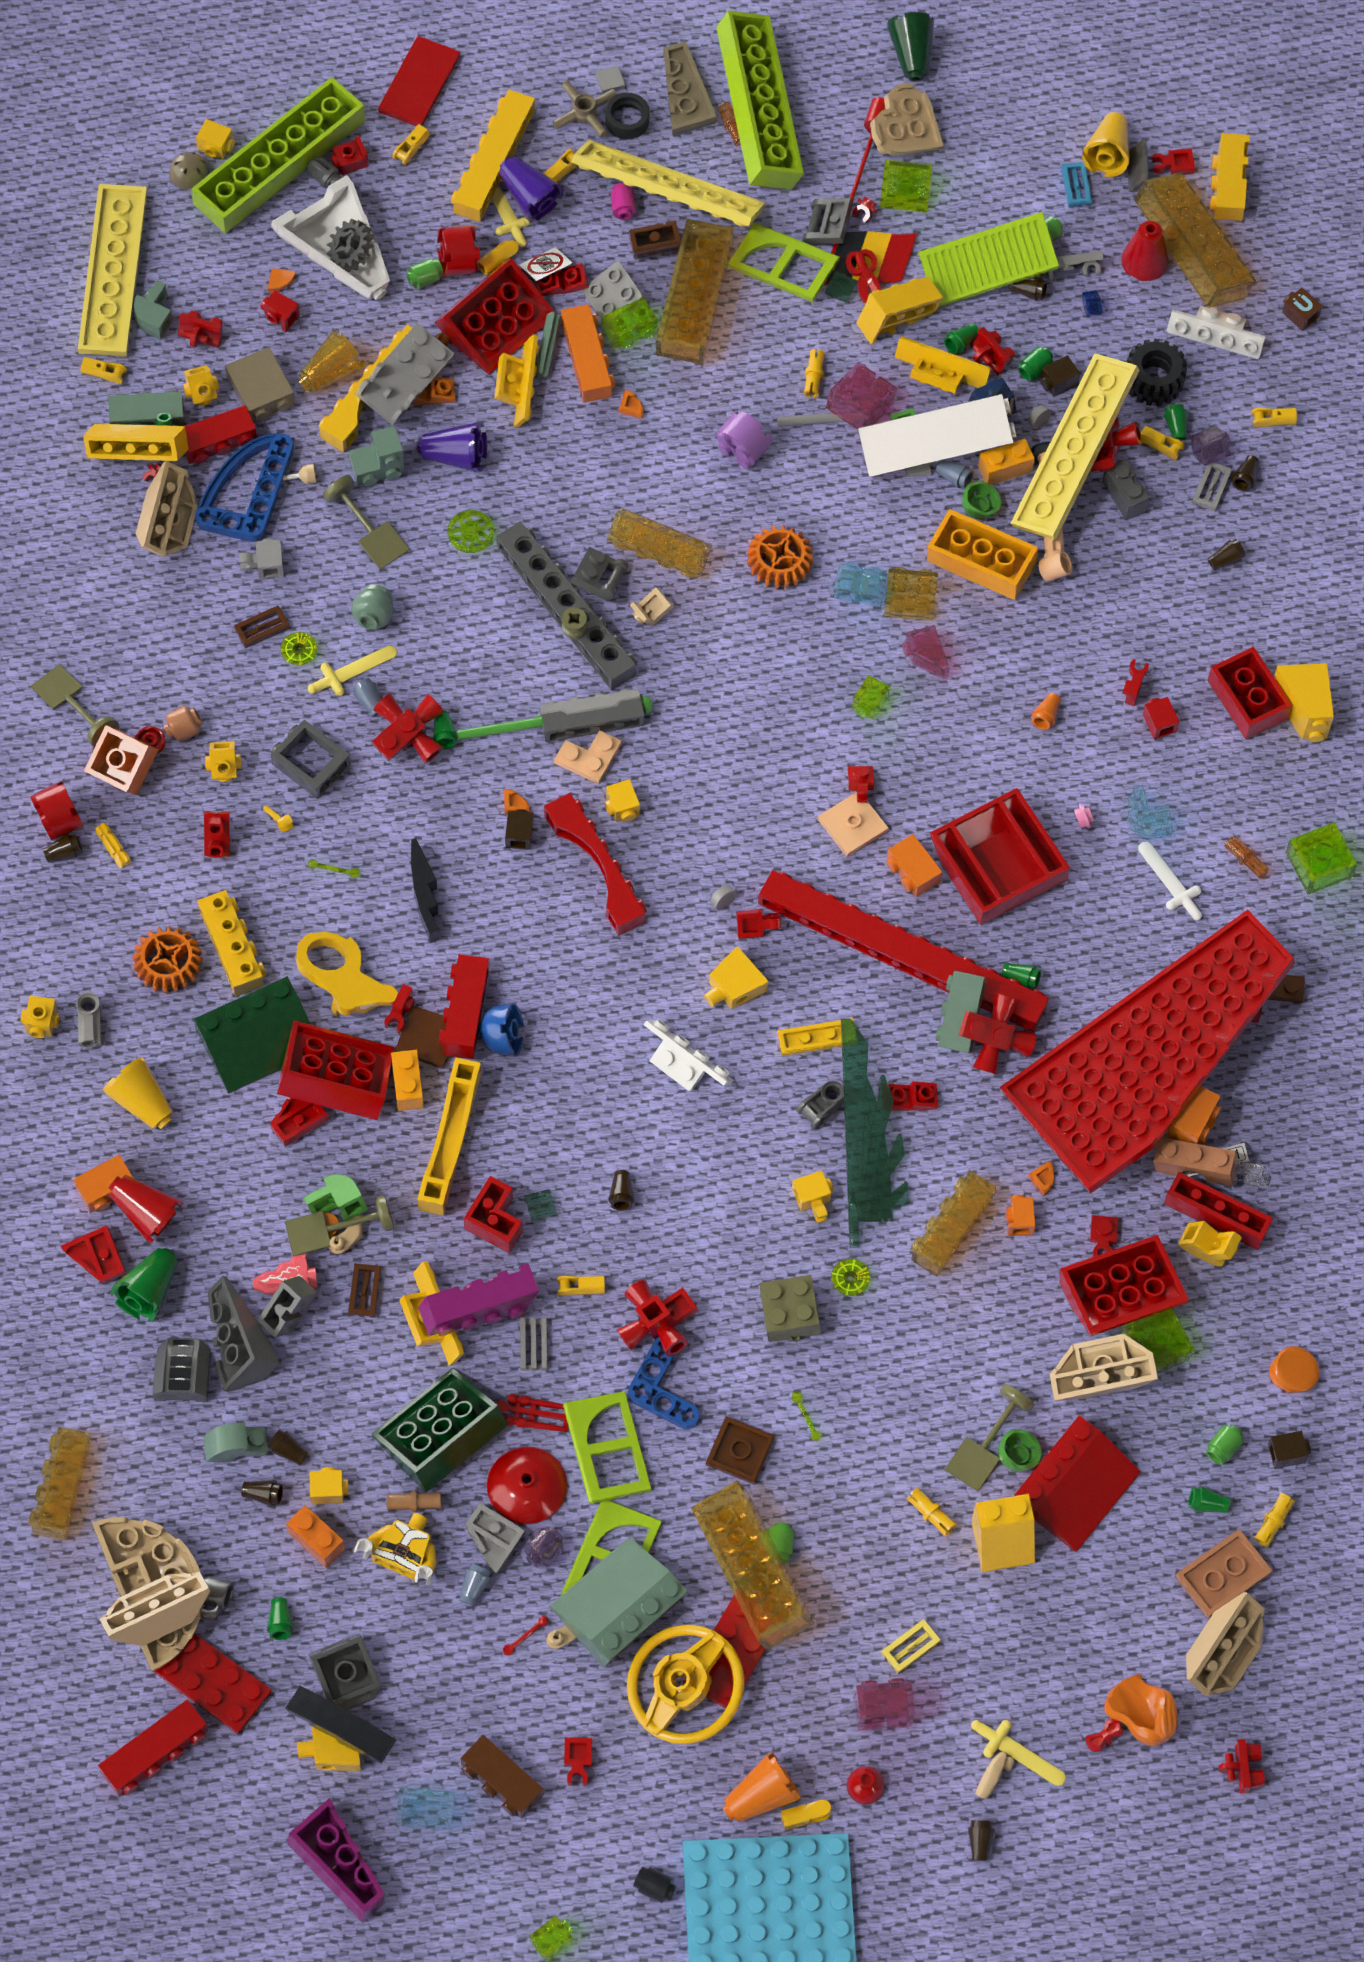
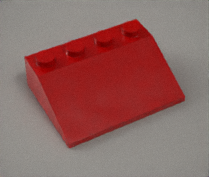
[434,258,556,375]
[277,1020,394,1120]
[1059,1235,1189,1336]
[1014,1415,1141,1552]

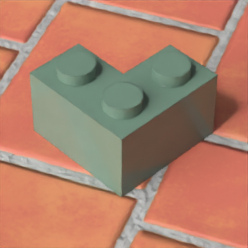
[348,426,405,487]

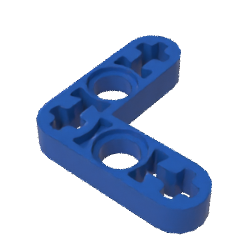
[628,1337,699,1429]

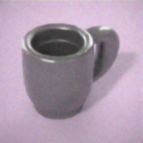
[200,1576,234,1620]

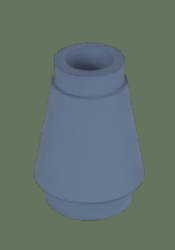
[936,459,974,488]
[353,678,381,717]
[459,1564,491,1606]

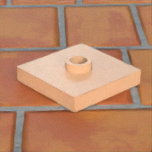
[818,793,888,857]

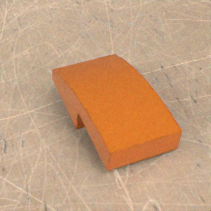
[412,377,455,405]

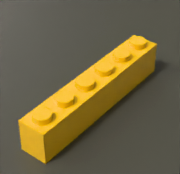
[451,89,535,222]

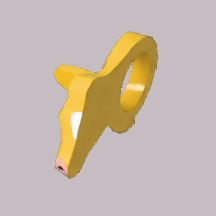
[295,931,398,1016]

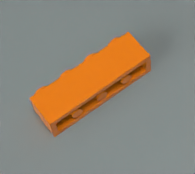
[561,304,615,403]

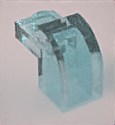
[1126,785,1173,840]

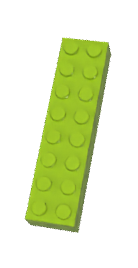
[716,11,804,190]
[191,77,366,234]

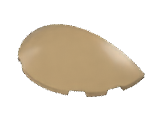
[92,1517,202,1672]

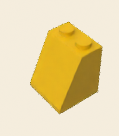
[1274,663,1334,742]
[971,1494,1035,1573]

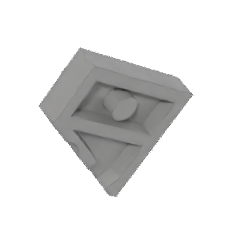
[465,1503,525,1576]

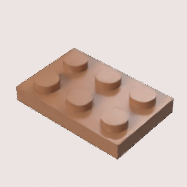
[1175,1529,1272,1619]

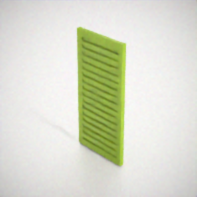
[918,212,1059,307]

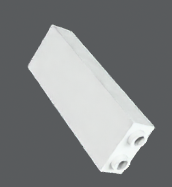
[858,394,1016,477]

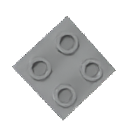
[581,260,644,326]

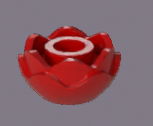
[135,726,166,755]

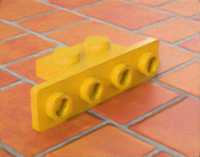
[494,334,540,428]
[895,336,991,394]
[399,1261,464,1365]

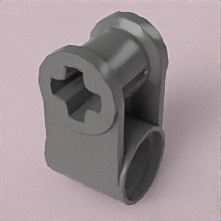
[796,1081,844,1130]

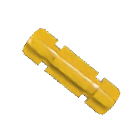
[95,823,131,868]

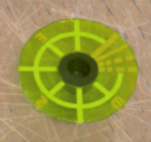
[280,632,318,665]
[831,1259,870,1296]

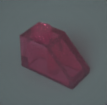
[902,625,949,680]

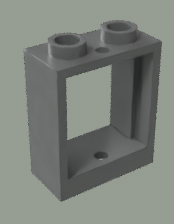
[271,720,351,799]

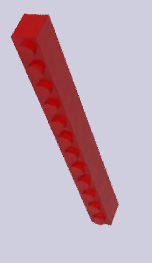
[758,870,1049,1032]

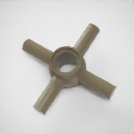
[552,81,617,138]

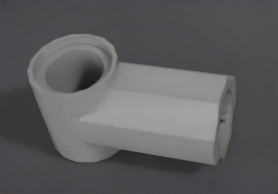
[76,992,101,1047]

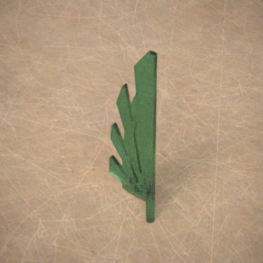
[841,1019,909,1248]

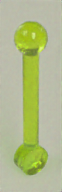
[308,859,360,878]
[791,1391,821,1441]

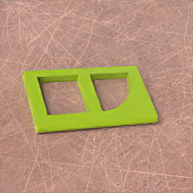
[728,222,840,303]
[563,1391,651,1504]
[561,1500,662,1596]

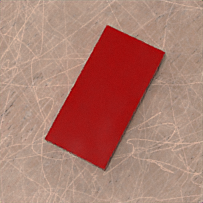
[378,35,461,126]

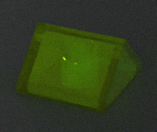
[880,159,933,213]

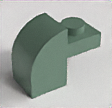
[134,280,173,340]
[203,1423,268,1462]

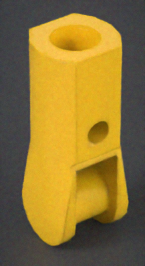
[392,124,430,165]
[543,148,579,183]
[477,240,519,274]
[81,357,127,384]
[1251,407,1297,428]
[1141,425,1185,460]
[557,1276,605,1296]
[781,1800,831,1830]

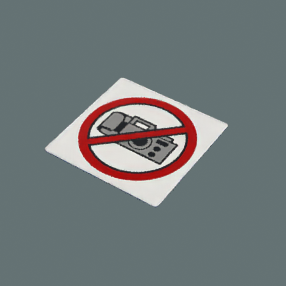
[519,247,572,281]

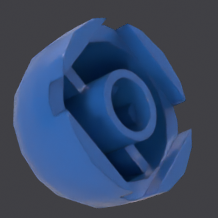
[478,1004,524,1056]

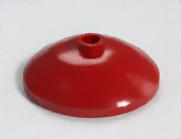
[487,1447,567,1525]

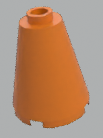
[722,1751,802,1822]

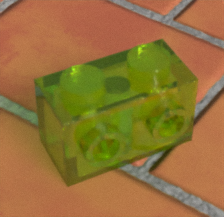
[601,297,658,350]

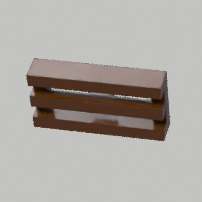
[234,605,290,649]
[348,1263,381,1318]

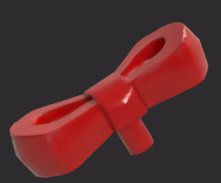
[1086,1718,1123,1752]

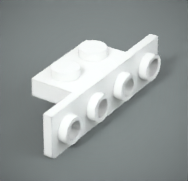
[1167,306,1266,359]
[644,1019,734,1091]

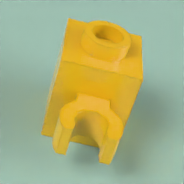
[792,1170,834,1224]

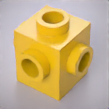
[182,365,220,406]
[205,741,242,782]
[21,996,60,1038]

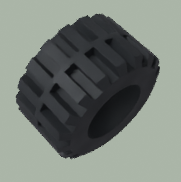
[1126,339,1187,406]

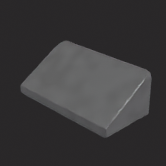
[1128,140,1149,192]

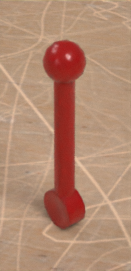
[503,1616,549,1656]

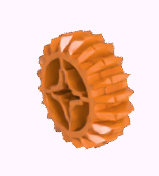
[747,524,814,589]
[133,925,203,994]

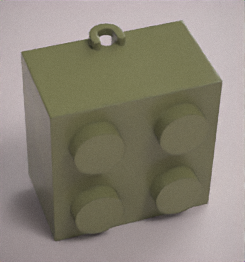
[759,1275,821,1342]

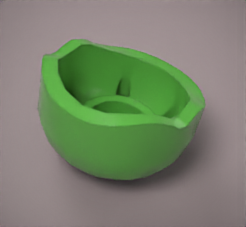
[962,481,1001,520]
[998,1429,1041,1472]

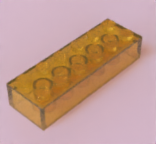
[1134,172,1256,308]
[656,219,734,365]
[691,1480,815,1651]

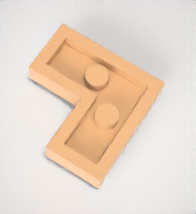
[554,730,622,784]

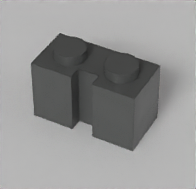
[1102,459,1150,520]
[257,1276,318,1338]

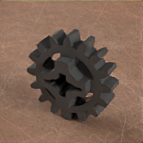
[327,219,374,272]

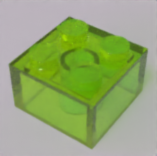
[1285,822,1357,895]
[1118,1308,1195,1374]

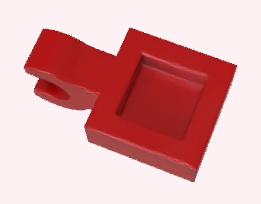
[1122,659,1149,706]
[847,766,874,803]
[736,909,781,939]
[384,984,415,1034]

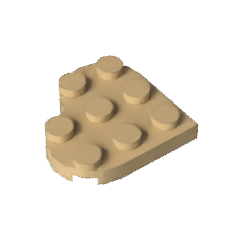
[870,83,944,156]

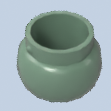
[351,584,393,630]

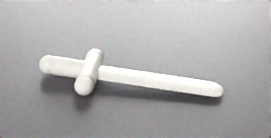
[1138,842,1202,920]

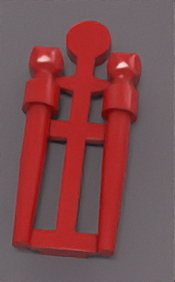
[496,1393,568,1432]

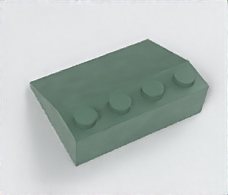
[550,1537,688,1668]

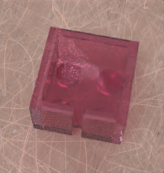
[826,362,897,430]
[854,1678,915,1731]

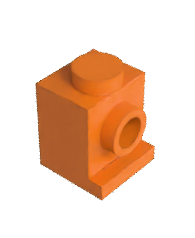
[1006,1195,1035,1236]

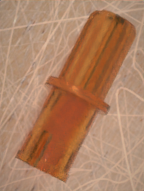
[718,102,741,146]
[1224,835,1269,879]

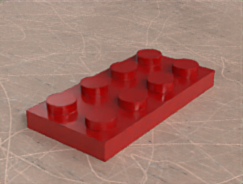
[683,1591,783,1709]
[153,1633,272,1735]

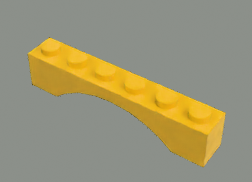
[319,324,413,453]
[417,1057,481,1216]

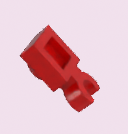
[1152,148,1195,175]
[1090,1215,1118,1257]
[564,1737,592,1786]

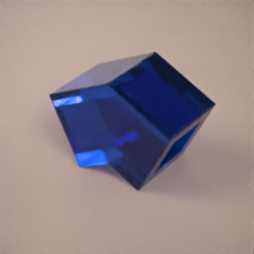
[1082,290,1103,316]

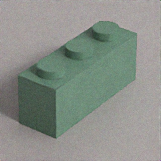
[108,390,185,426]
[935,971,987,1053]

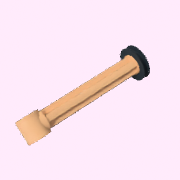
[1030,441,1073,582]

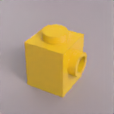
[196,119,235,159]
[605,779,640,822]
[309,1467,349,1505]

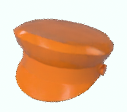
[1269,1346,1320,1393]

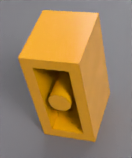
[978,439,1035,485]
[391,1050,424,1111]

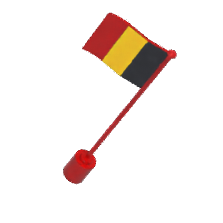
[824,97,917,286]

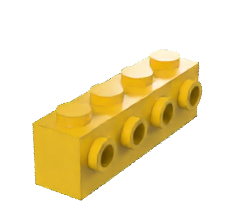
[83,424,189,461]
[197,890,266,997]

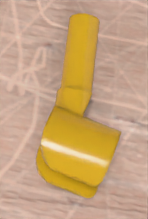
[263,805,294,832]

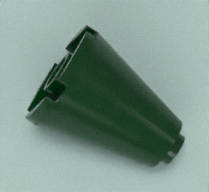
[887,12,934,81]

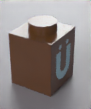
[1282,288,1322,331]

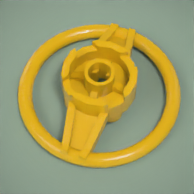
[627,1625,744,1744]

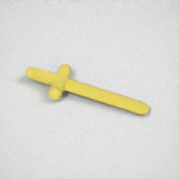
[492,186,531,247]
[308,646,397,696]
[971,1720,1066,1786]

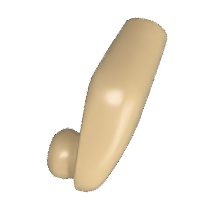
[329,1214,363,1254]
[546,1625,577,1649]
[975,1752,1014,1799]

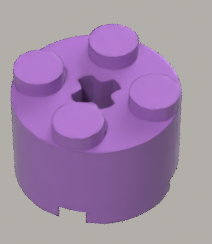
[716,411,773,469]

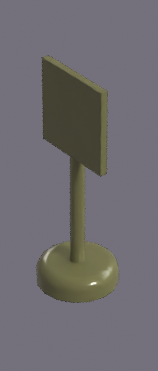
[323,475,410,570]
[30,664,119,748]
[285,1194,394,1256]
[944,1384,1035,1492]

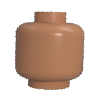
[164,705,203,742]

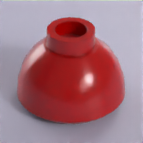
[846,1766,885,1805]

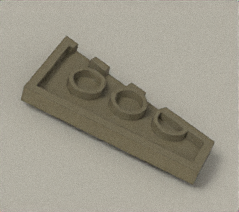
[663,41,717,135]

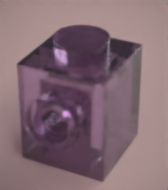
[1190,425,1231,466]

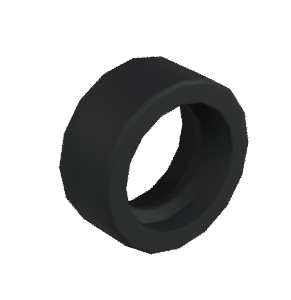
[605,93,650,140]

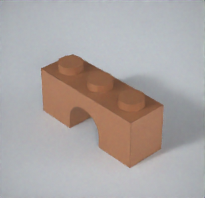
[1153,1138,1238,1186]

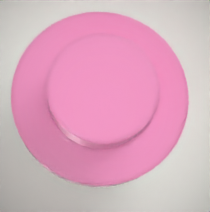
[1074,804,1094,829]

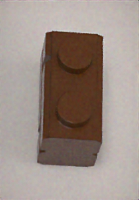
[629,220,681,259]

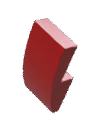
[536,263,589,296]
[881,1081,938,1111]

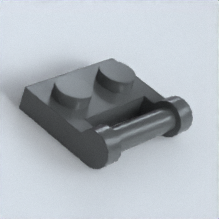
[802,198,853,246]
[571,547,629,600]

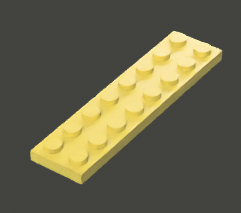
[572,140,765,226]
[78,184,147,357]
[1011,354,1139,540]

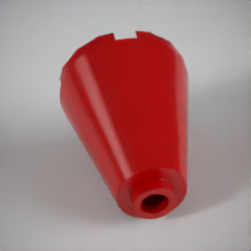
[1121,221,1169,281]
[108,1175,183,1244]

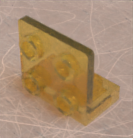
[884,567,938,621]

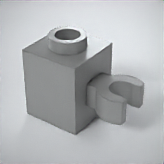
[239,539,284,579]

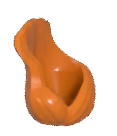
[1104,1674,1178,1746]

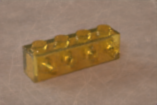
[607,508,712,578]
[910,1171,997,1277]
[28,1427,92,1541]

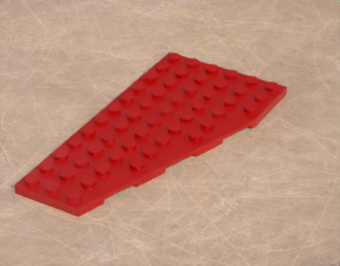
[1000,909,1295,1194]

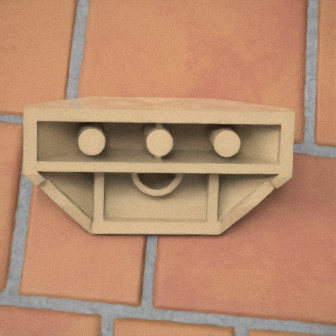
[136,461,198,557]
[1050,1334,1159,1401]
[100,1572,210,1646]
[1186,1592,1265,1696]

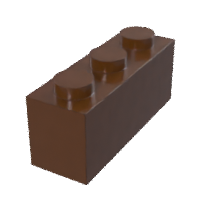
[460,1735,544,1819]

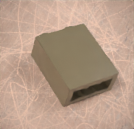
[225,347,295,421]

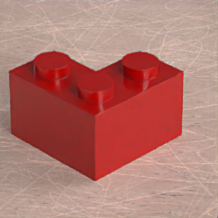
[463,1176,523,1254]

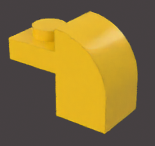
[1178,1221,1242,1266]

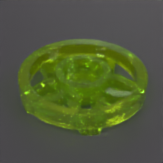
[448,510,494,553]

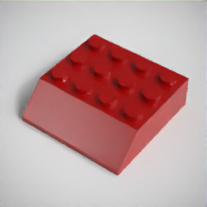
[930,788,1070,926]

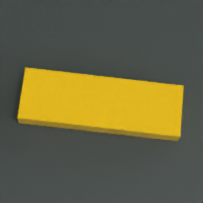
[777,1018,858,1056]

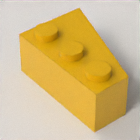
[1210,133,1250,221]
[856,276,943,344]

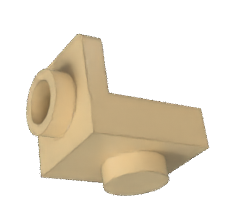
[630,587,674,626]

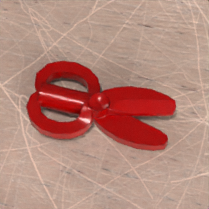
[845,249,881,303]

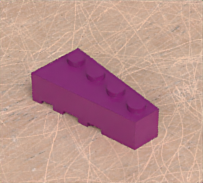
[418,1263,539,1336]
[287,1798,385,1923]

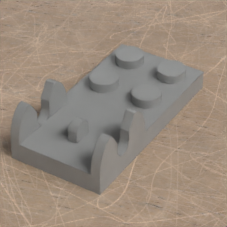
[355,323,455,426]

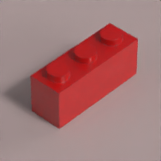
[184,405,257,464]

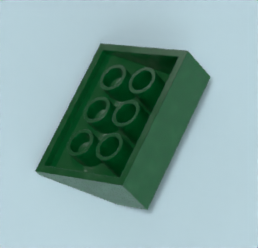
[194,976,311,1094]
[372,1368,508,1493]

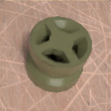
[562,607,587,639]

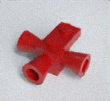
[1091,418,1142,472]
[371,693,444,764]
[958,993,1036,1075]
[616,1280,699,1357]

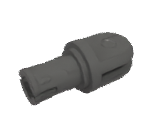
[308,156,342,188]

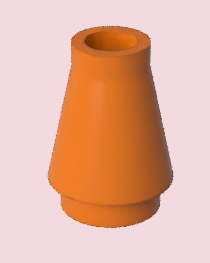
[1031,693,1061,730]

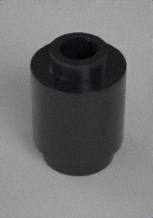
[633,1866,676,1903]

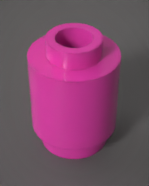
[610,183,636,220]

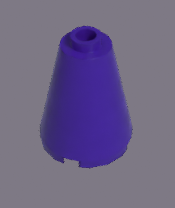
[499,157,564,223]
[417,422,487,472]

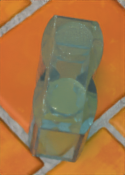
[833,562,888,607]

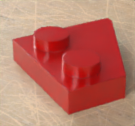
[270,1098,329,1147]
[61,1225,127,1285]

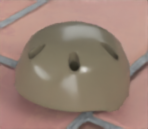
[169,152,208,190]

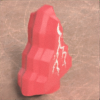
[253,1254,318,1295]

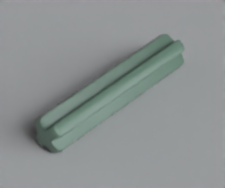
[535,312,561,379]

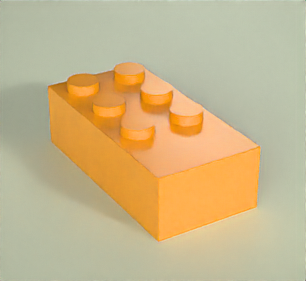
[927,509,1038,600]

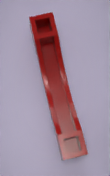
[544,793,647,936]

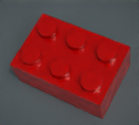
[1207,646,1292,740]

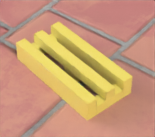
[881,1619,941,1674]

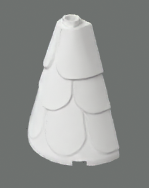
[271,175,390,300]

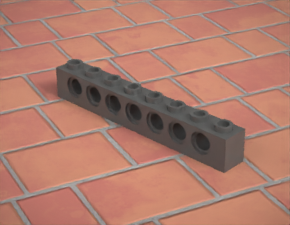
[496,521,637,690]

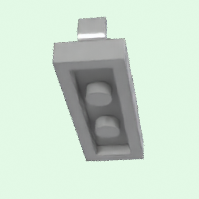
[1034,251,1104,280]

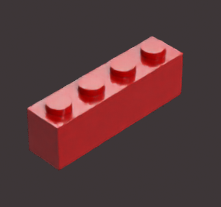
[439,954,489,1059]
[1164,1171,1273,1250]
[98,1699,208,1797]

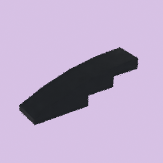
[411,838,439,943]
[285,1686,396,1764]

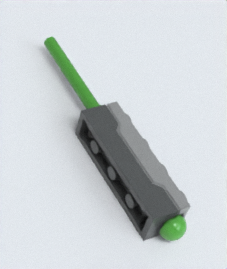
[457,689,653,742]

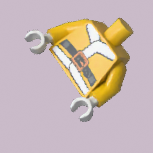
[354,1513,437,1585]

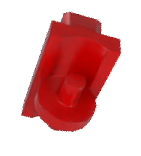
[178,310,223,348]
[971,327,1015,376]
[204,811,230,858]
[1218,1739,1265,1794]

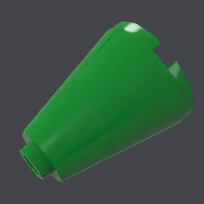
[111,1248,178,1322]

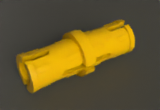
[803,349,825,398]
[907,1488,957,1537]
[1254,1493,1295,1548]

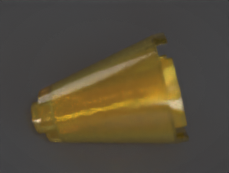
[298,328,367,393]

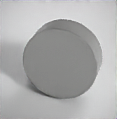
[1028,405,1051,429]
[711,885,736,910]

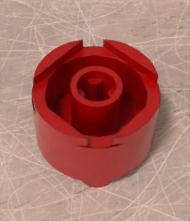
[437,225,480,276]
[30,781,84,841]

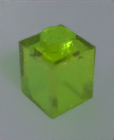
[852,675,890,720]
[529,1915,574,1962]

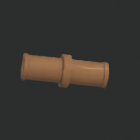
[387,1490,442,1512]

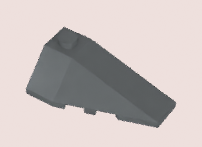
[208,1276,279,1392]

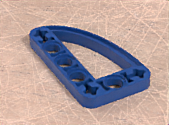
[195,433,294,542]

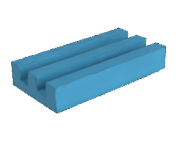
[1061,162,1092,208]

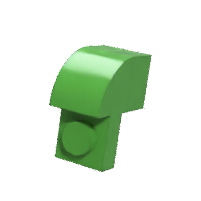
[303,1174,369,1221]

